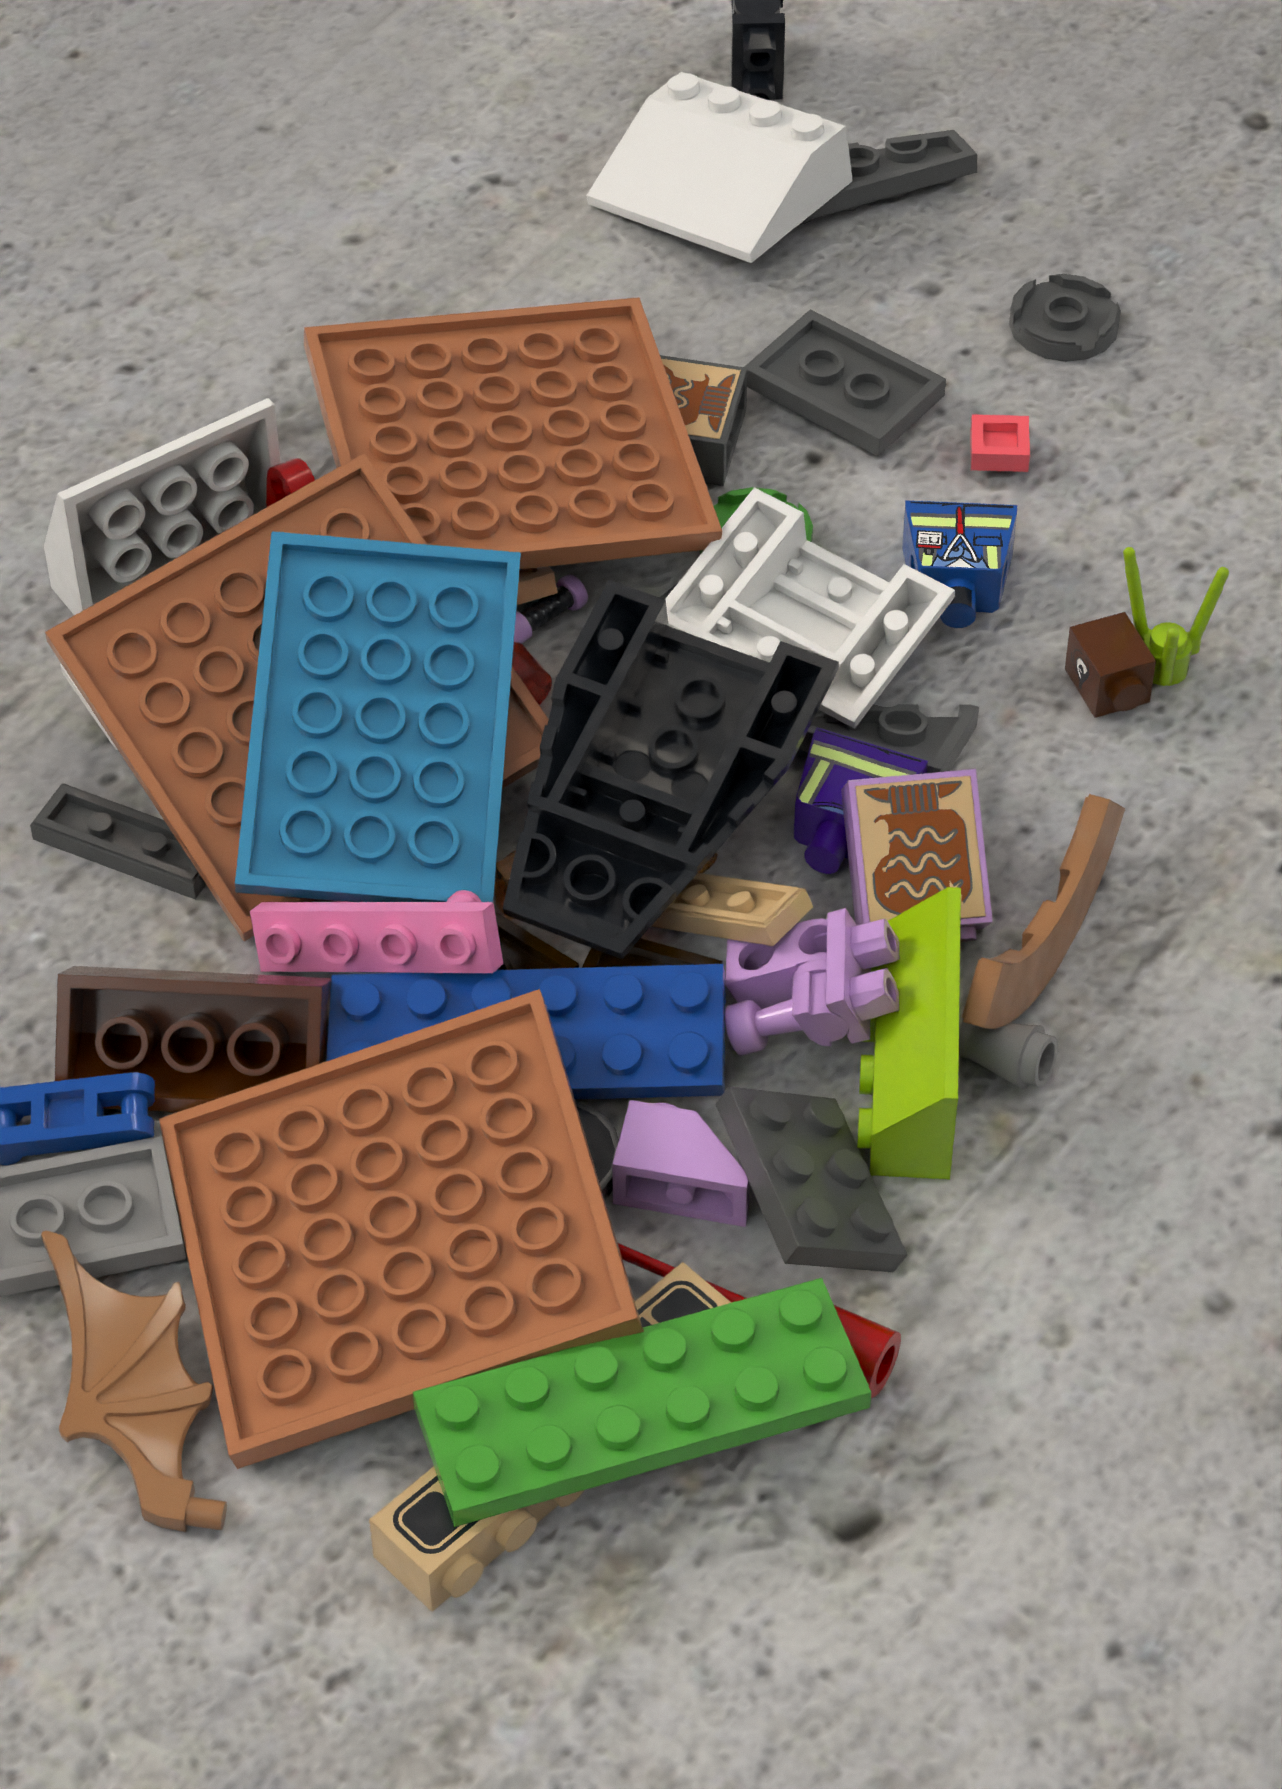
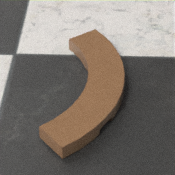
[961,794,1125,1029]

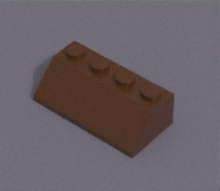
[55,966,331,1112]

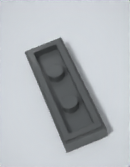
[30,783,206,900]

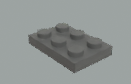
[744,309,946,456]
[716,1087,908,1272]

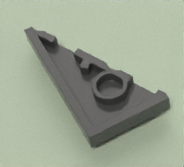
[798,704,979,773]

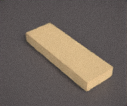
[651,873,813,946]

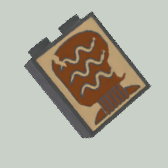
[660,355,747,486]

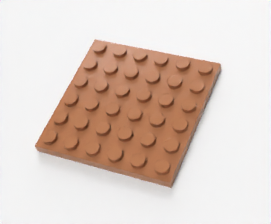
[304,297,722,569]
[45,453,549,941]
[159,989,644,1469]

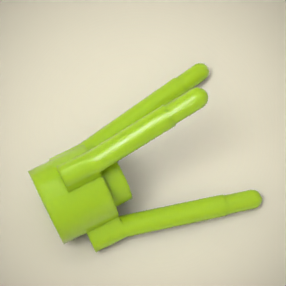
[1123,547,1229,686]

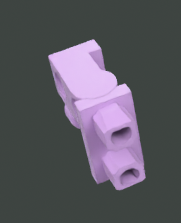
[725,908,899,1056]

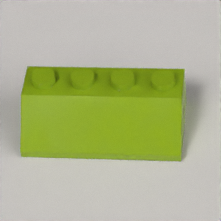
[857,887,961,1180]

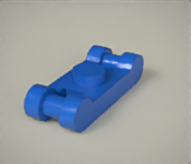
[0,1072,155,1165]

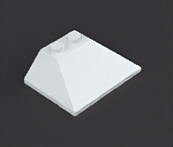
[665,487,955,729]

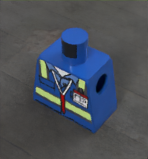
[902,500,1017,628]

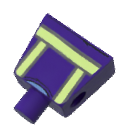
[794,727,928,874]

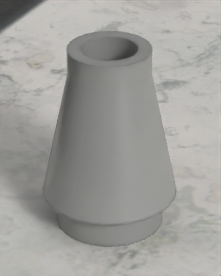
[959,1021,1058,1089]

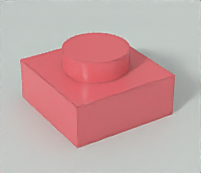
[970,414,1030,472]

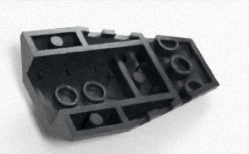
[503,580,839,960]

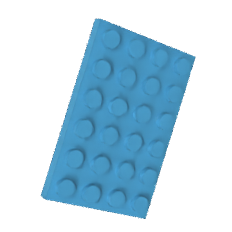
[235,531,521,902]

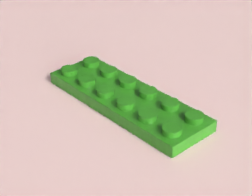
[413,1278,871,1527]

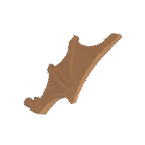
[41,1230,227,1532]

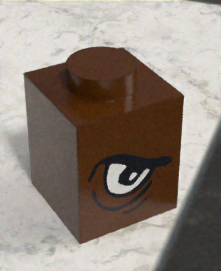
[1065,612,1156,718]

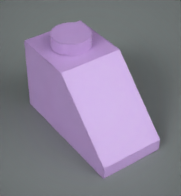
[612,1100,749,1227]

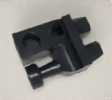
[731,0,785,101]

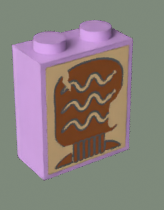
[841,769,993,943]

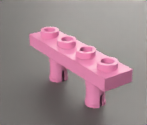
[250,890,503,973]

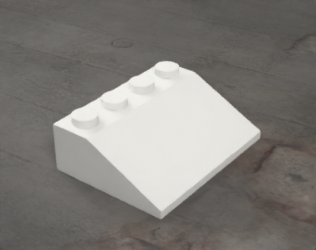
[586,72,853,263]
[44,398,281,615]

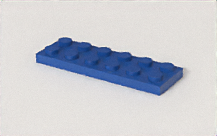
[326,964,725,1099]

